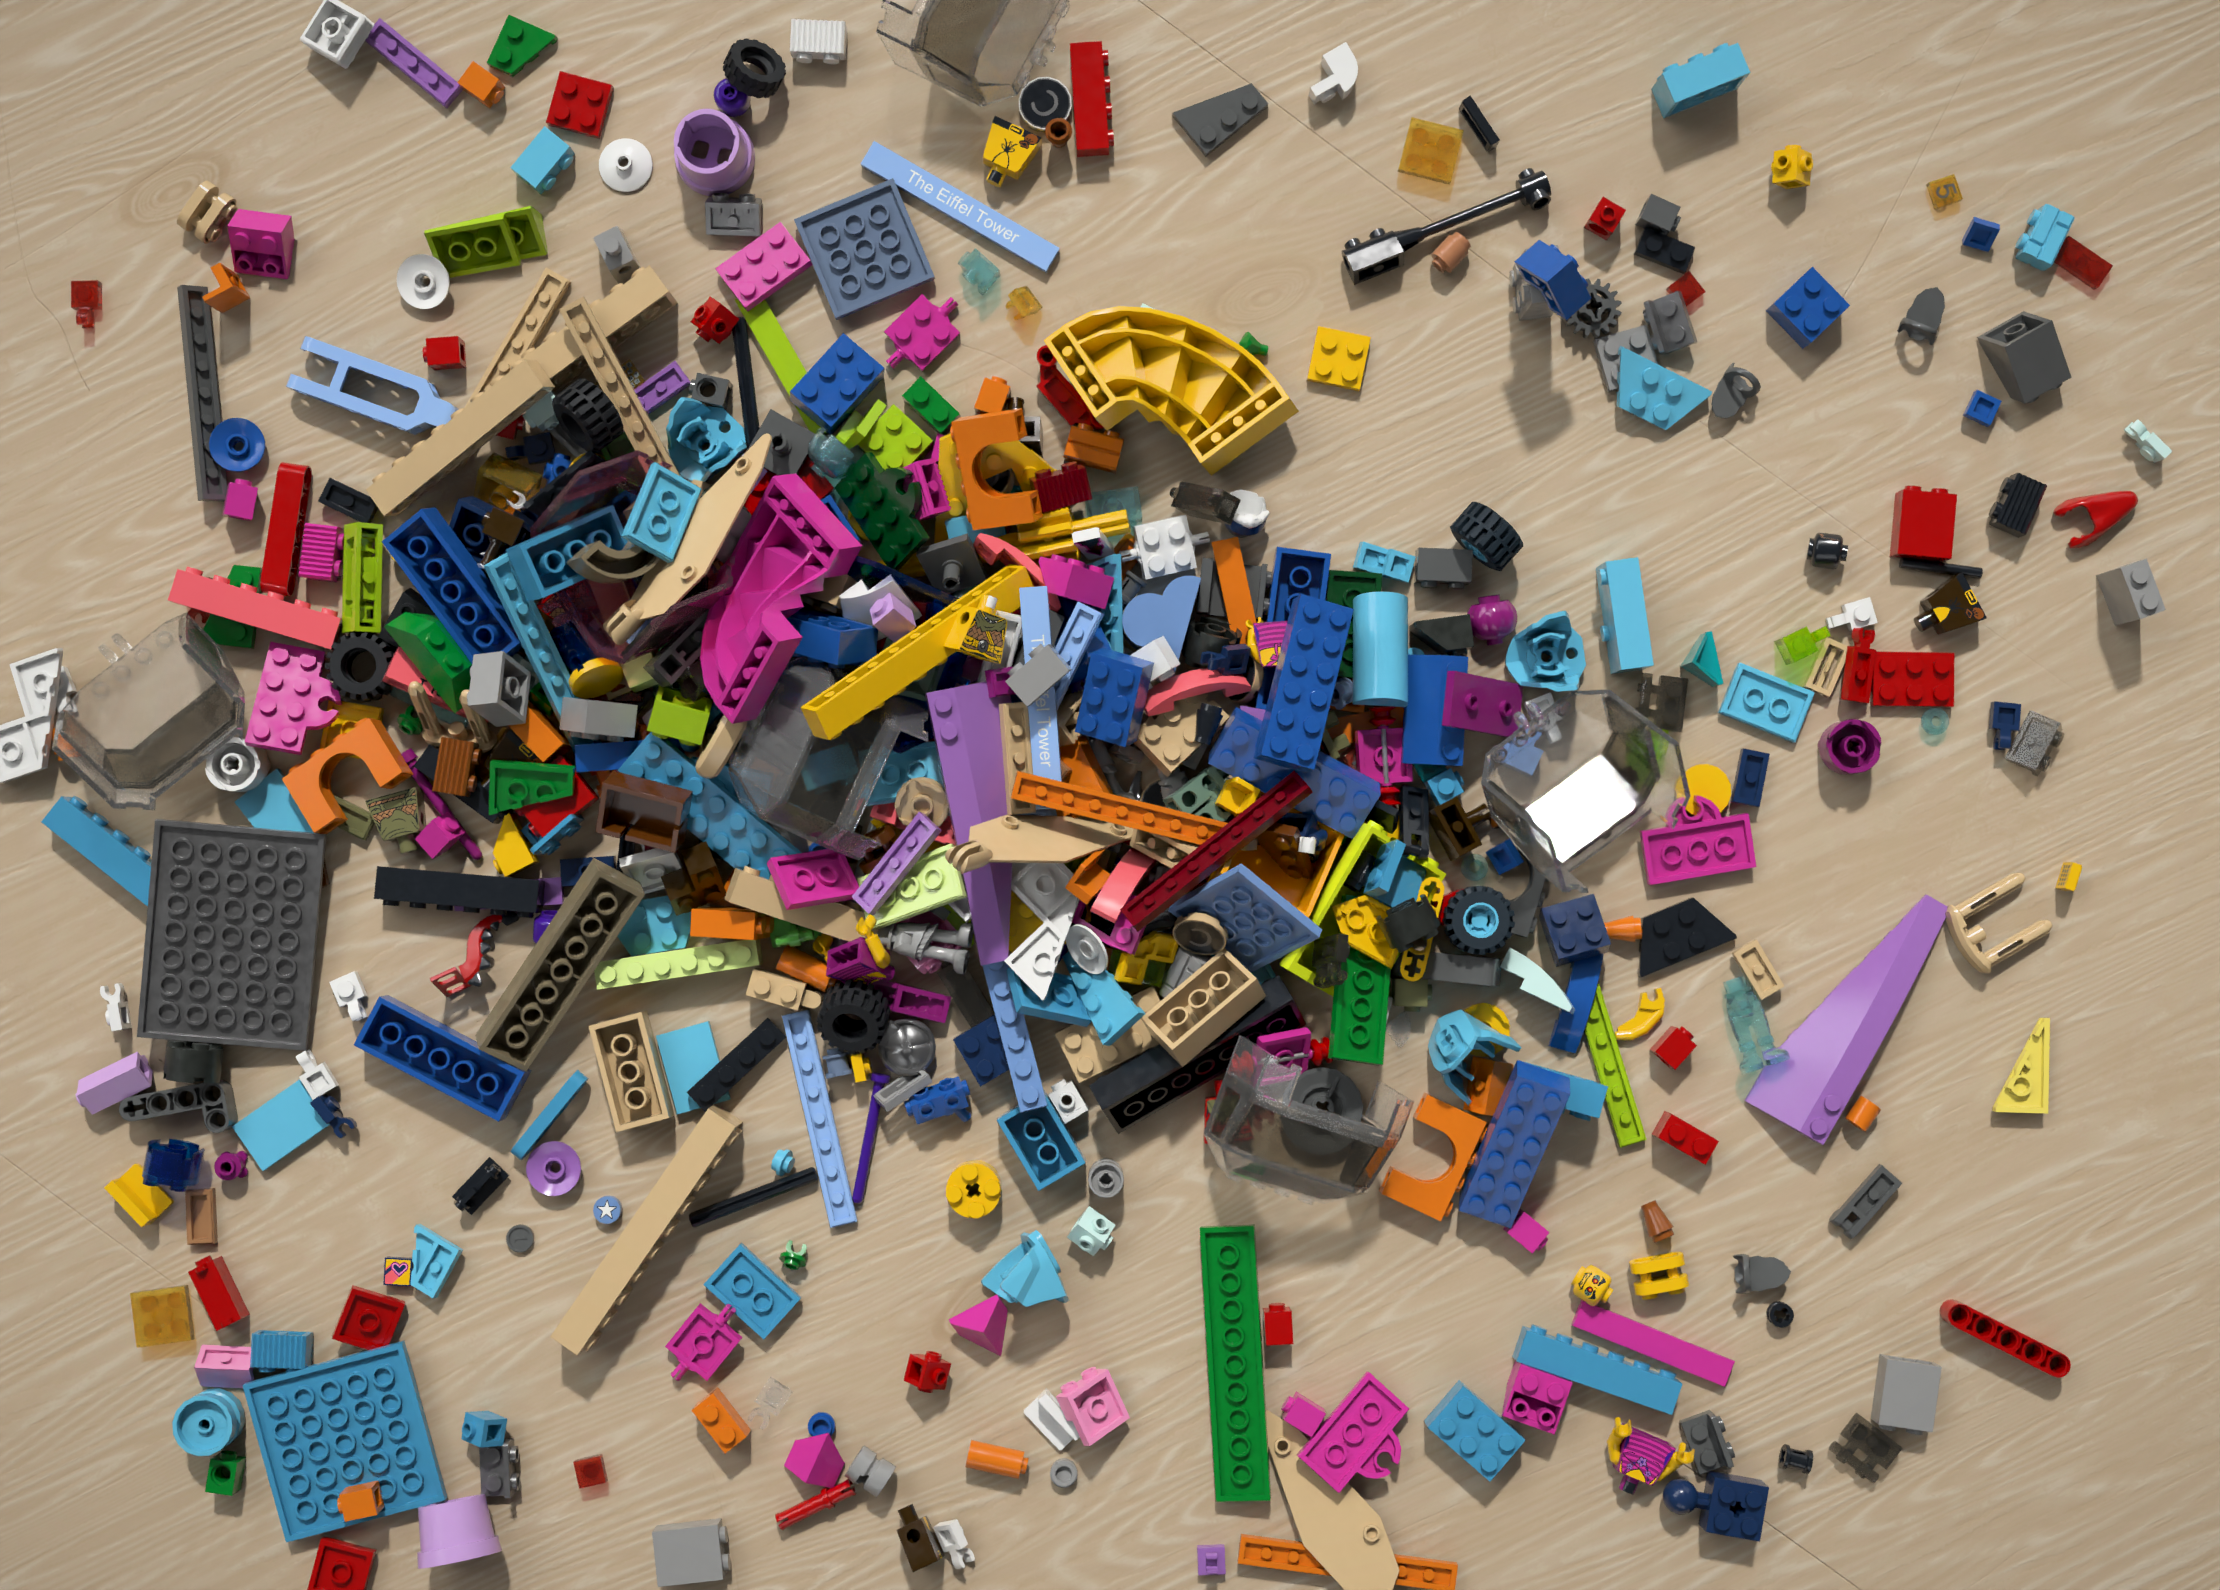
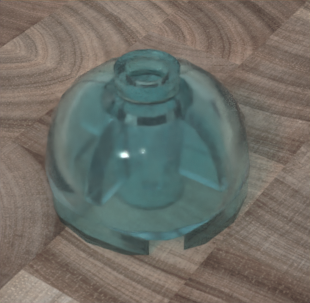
[808,427,859,480]

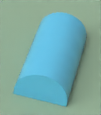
[1353,592,1408,707]

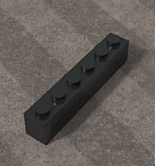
[374,866,545,918]

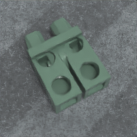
[1163,766,1231,821]

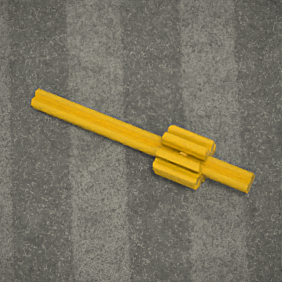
[861,506,1131,587]

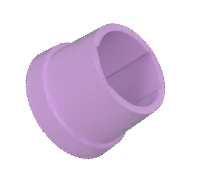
[674,109,755,196]
[417,1494,502,1569]

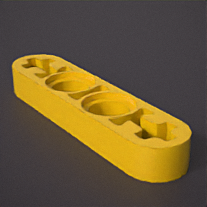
[1400,877,1444,982]

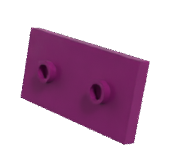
[1442,671,1523,738]

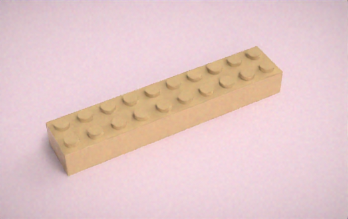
[550,1104,743,1355]

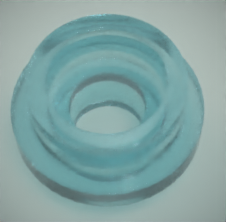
[1921,708,1949,735]
[1461,854,1488,881]

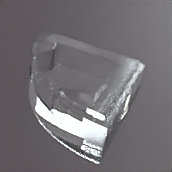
[1386,1011,1411,1049]

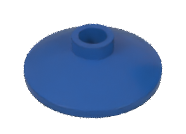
[209,418,265,472]

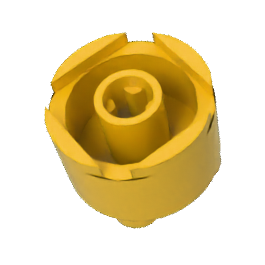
[946,1160,1002,1219]

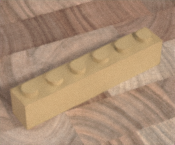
[725,866,885,947]

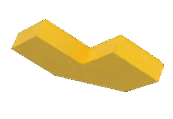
[1114,931,1179,985]

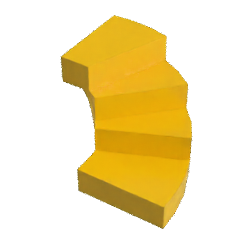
[1044,306,1299,476]

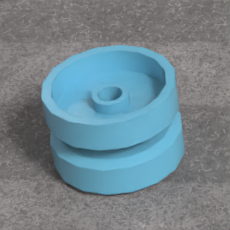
[172,1388,245,1456]

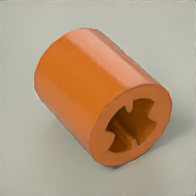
[1845,1096,1881,1132]

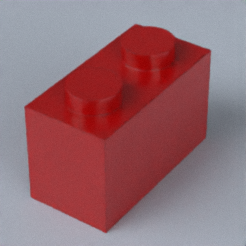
[1652,1111,1719,1165]

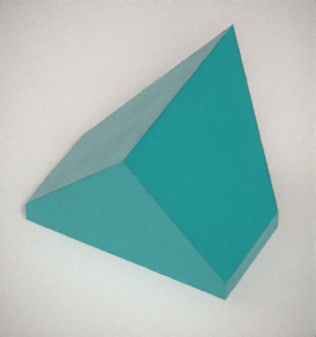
[1680,631,1724,687]

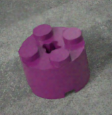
[1817,719,1882,775]

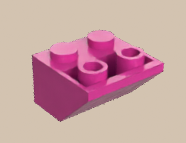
[227,209,295,279]
[1039,554,1114,609]
[1502,1360,1573,1435]

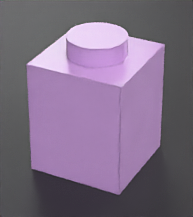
[870,592,916,643]

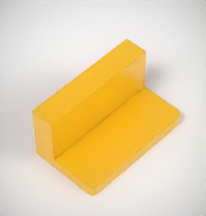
[104,1163,174,1227]

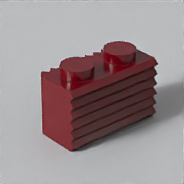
[1029,462,1093,513]

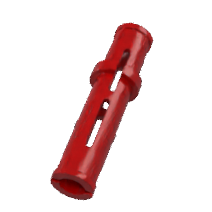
[775,1479,856,1530]

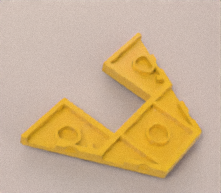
[934,434,1057,544]

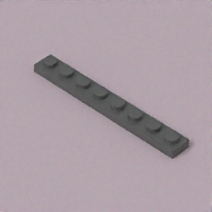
[177,285,227,502]

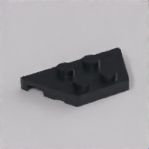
[1637,897,1737,977]

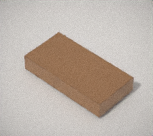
[185,1188,218,1245]

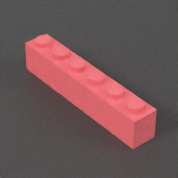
[168,567,342,651]

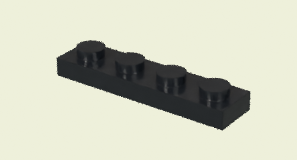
[687,1017,786,1112]

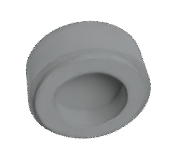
[1050,1458,1077,1488]

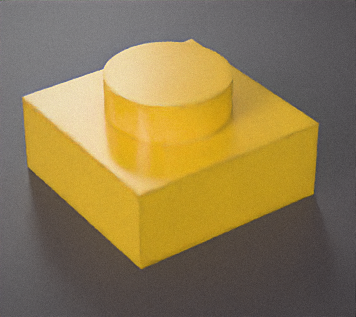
[851,1053,872,1082]

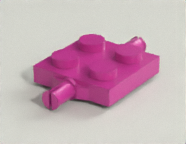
[884,294,960,371]
[665,1303,742,1381]

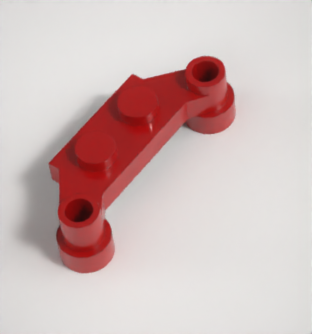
[1036,345,1105,429]

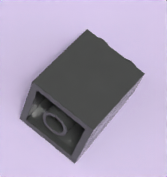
[1977,311,2072,404]

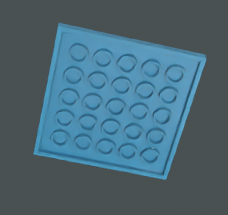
[242,1340,447,1543]

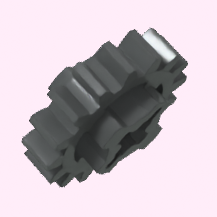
[1566,278,1622,339]

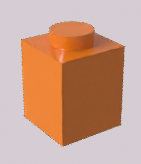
[457,61,505,109]
[974,376,1011,414]
[337,1480,384,1522]

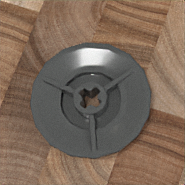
[1282,1067,1363,1149]

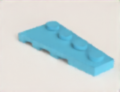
[1087,554,1124,654]
[1062,951,1146,1046]

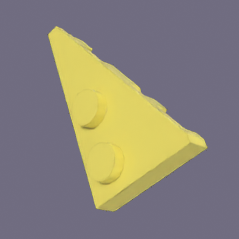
[1992,1018,2050,1114]

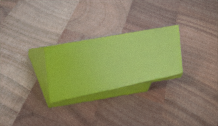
[424,206,548,278]

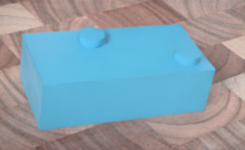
[1596,557,1654,674]

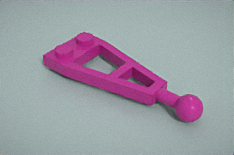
[1072,894,1146,955]

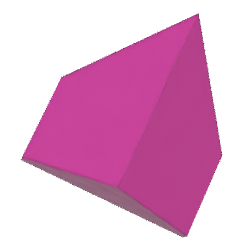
[949,1294,1008,1356]
[784,1433,845,1488]

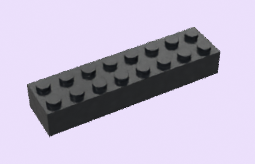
[1089,975,1306,1134]

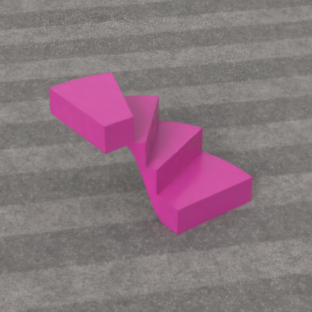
[700,473,862,724]

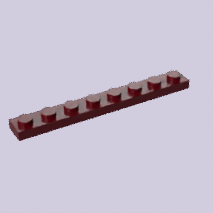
[1120,771,1313,932]

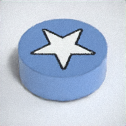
[593,1195,622,1224]

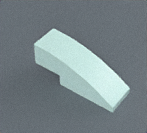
[1500,947,1575,1014]

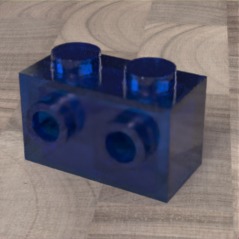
[550,613,613,673]

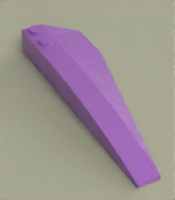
[925,681,1012,966]
[1744,895,1947,1145]

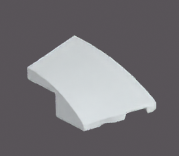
[839,575,922,641]

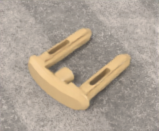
[408,681,497,753]
[695,715,747,779]
[1945,873,2053,973]

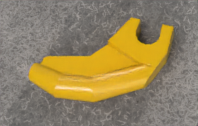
[1614,988,1665,1041]

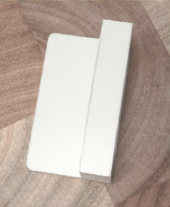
[1024,1388,1080,1450]

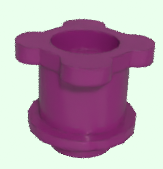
[214,1151,248,1180]

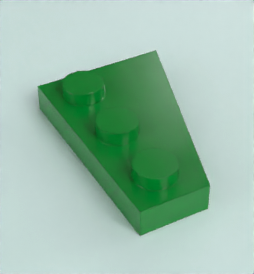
[197,565,262,649]
[489,760,575,815]

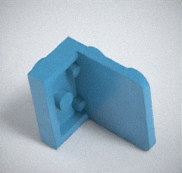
[520,814,584,855]
[1363,839,1426,908]

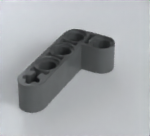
[1391,950,1502,986]
[119,1080,238,1133]

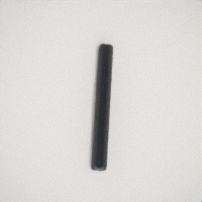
[732,317,760,448]
[689,1167,818,1227]

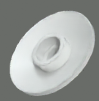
[599,138,653,192]
[397,254,450,309]
[1066,924,1108,974]

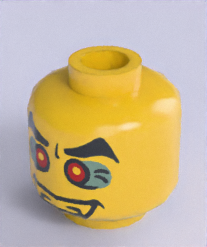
[1571,1265,1613,1306]

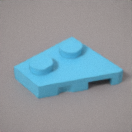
[411,1224,463,1298]

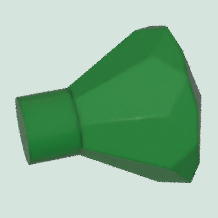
[1239,332,1268,356]

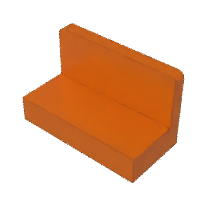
[202,263,250,313]
[1065,848,1110,905]
[1463,1056,1513,1116]

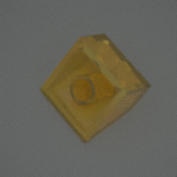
[474,452,543,515]

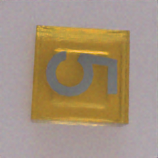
[1926,174,1963,210]

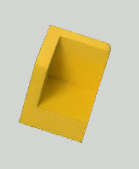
[1215,777,1260,816]

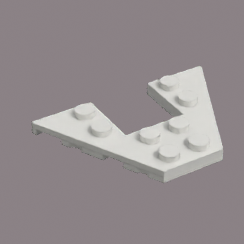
[0,648,63,784]
[949,863,1080,1001]

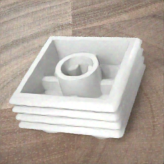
[300,0,374,69]

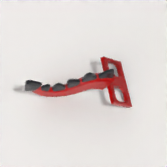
[430,910,520,997]

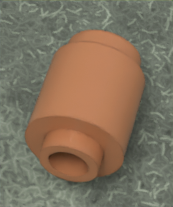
[1431,232,1471,273]

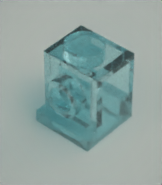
[958,248,1001,295]

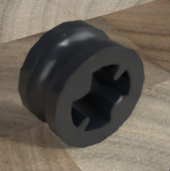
[1766,1301,1794,1328]

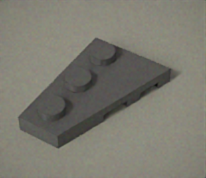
[1172,83,1268,157]

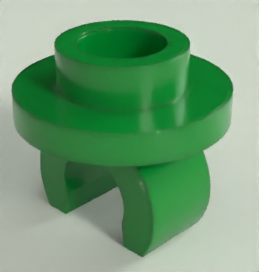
[397,705,423,735]
[779,1240,807,1270]

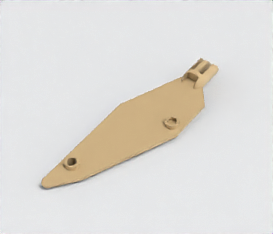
[603,434,772,645]
[945,815,1134,874]
[1266,1409,1400,1590]

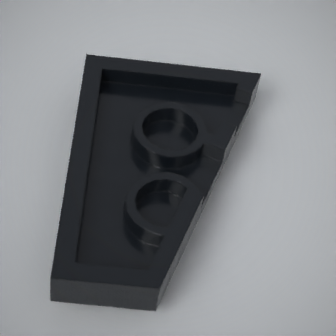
[523,450,614,527]

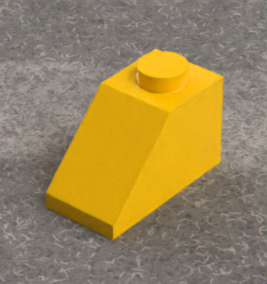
[493,814,540,877]

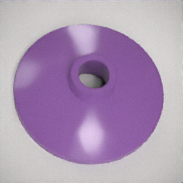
[526,1141,581,1196]

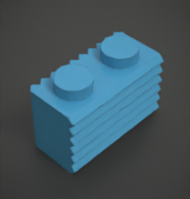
[250,1330,314,1372]

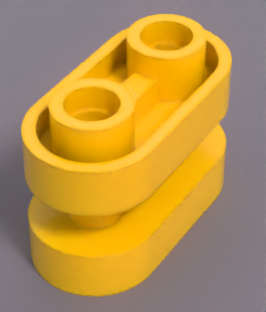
[1629,1252,1689,1300]

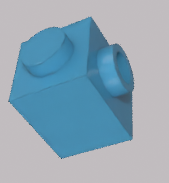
[1424,768,1465,806]
[461,1411,507,1448]

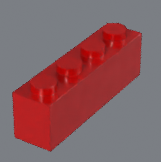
[1070,41,1114,157]

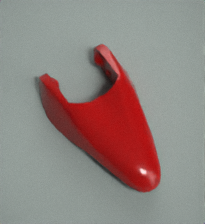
[2053,491,2138,548]

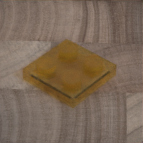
[1397,117,1464,185]
[130,1285,195,1348]

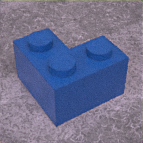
[1514,240,1591,320]

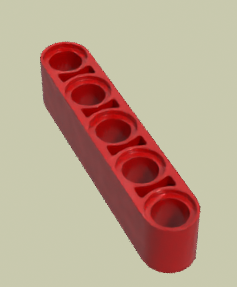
[260,462,312,596]
[1939,1299,2071,1378]

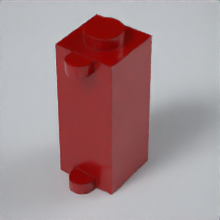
[188,1255,250,1331]

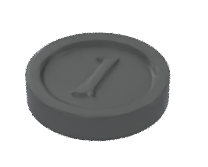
[506,1224,534,1252]

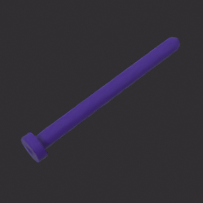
[852,1073,890,1203]

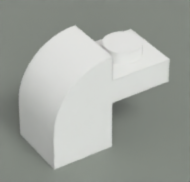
[1309,42,1358,104]

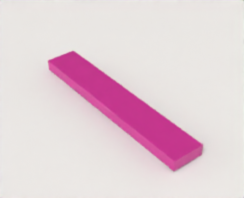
[1572,1300,1735,1387]

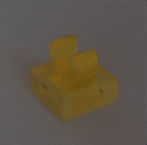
[1005,286,1043,320]

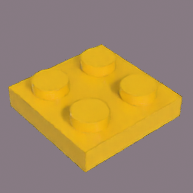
[1307,326,1371,391]

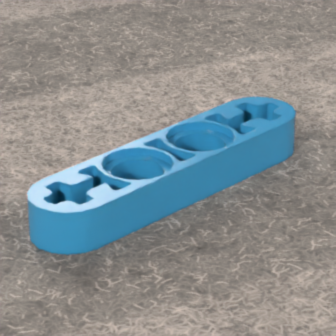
[510,1070,589,1161]

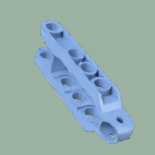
[286,336,459,435]

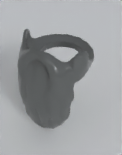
[1897,287,1945,345]
[1711,363,1761,418]
[1733,1254,1791,1294]

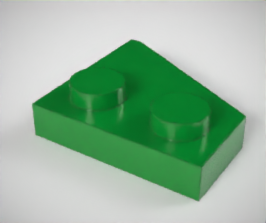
[487,15,558,77]

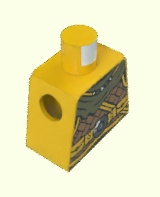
[944,594,1007,664]

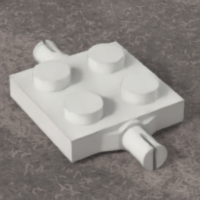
[1119,515,1210,580]

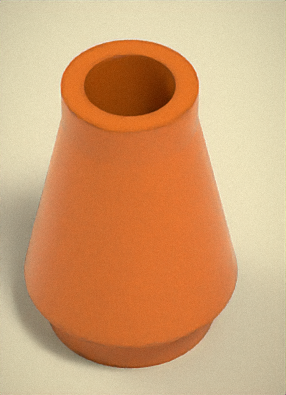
[1604,915,1642,942]

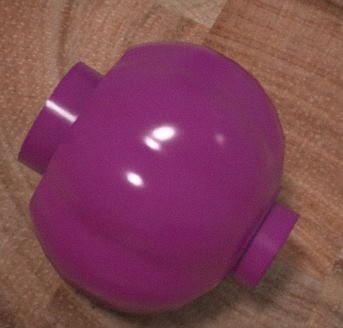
[1467,594,1517,645]

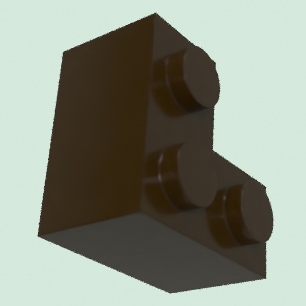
[661,841,726,916]

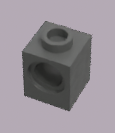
[1635,194,1681,235]
[689,373,732,411]

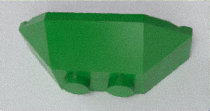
[384,612,472,714]

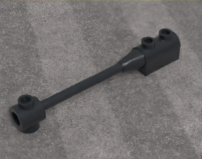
[1341,168,1551,285]

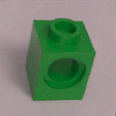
[205,1451,246,1496]

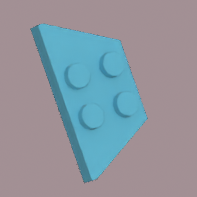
[1616,346,1712,430]
[617,896,691,956]

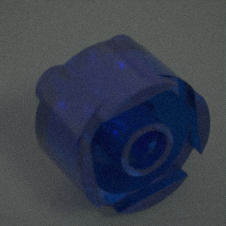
[142,1139,205,1192]

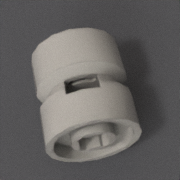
[1088,1158,1124,1198]
[845,1446,896,1497]

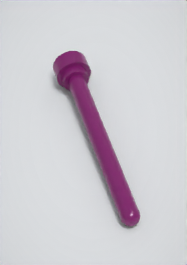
[401,748,482,860]

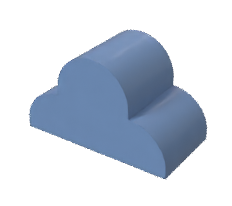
[1122,576,1201,683]

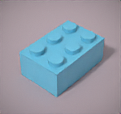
[1651,43,1750,119]

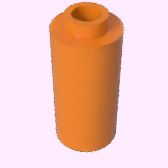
[776,945,838,992]
[965,1440,1029,1479]

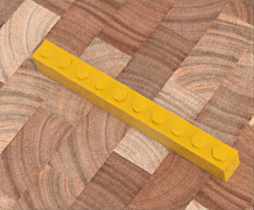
[800,564,1034,740]

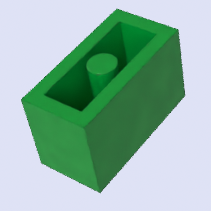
[902,376,961,435]

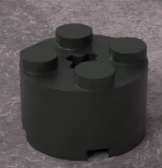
[1181,617,1242,667]
[1376,894,1440,953]
[163,1040,224,1083]

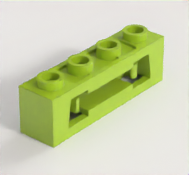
[342,522,383,634]

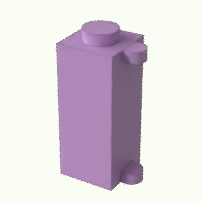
[76,1052,153,1115]

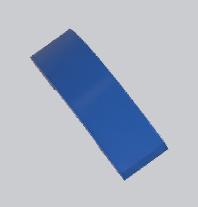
[574,738,685,772]
[1549,954,1603,1053]

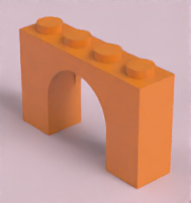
[950,408,1043,530]
[282,718,413,834]
[1379,1092,1488,1221]

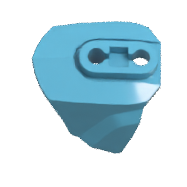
[666,397,747,482]
[1505,611,1586,692]
[1428,1009,1522,1105]
[981,1230,1069,1307]

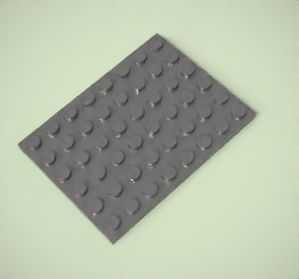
[137,819,326,1051]

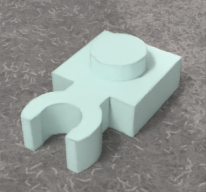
[2124,420,2172,463]

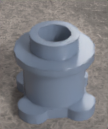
[1330,677,1353,710]
[822,1047,853,1079]

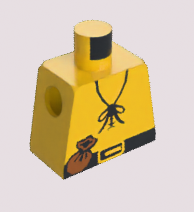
[983,116,1042,187]

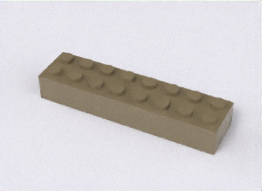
[475,858,645,1072]

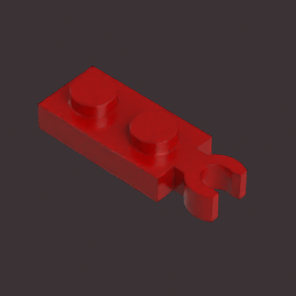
[1841,628,1876,703]

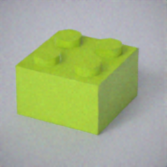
[857,404,934,470]
[647,685,713,746]

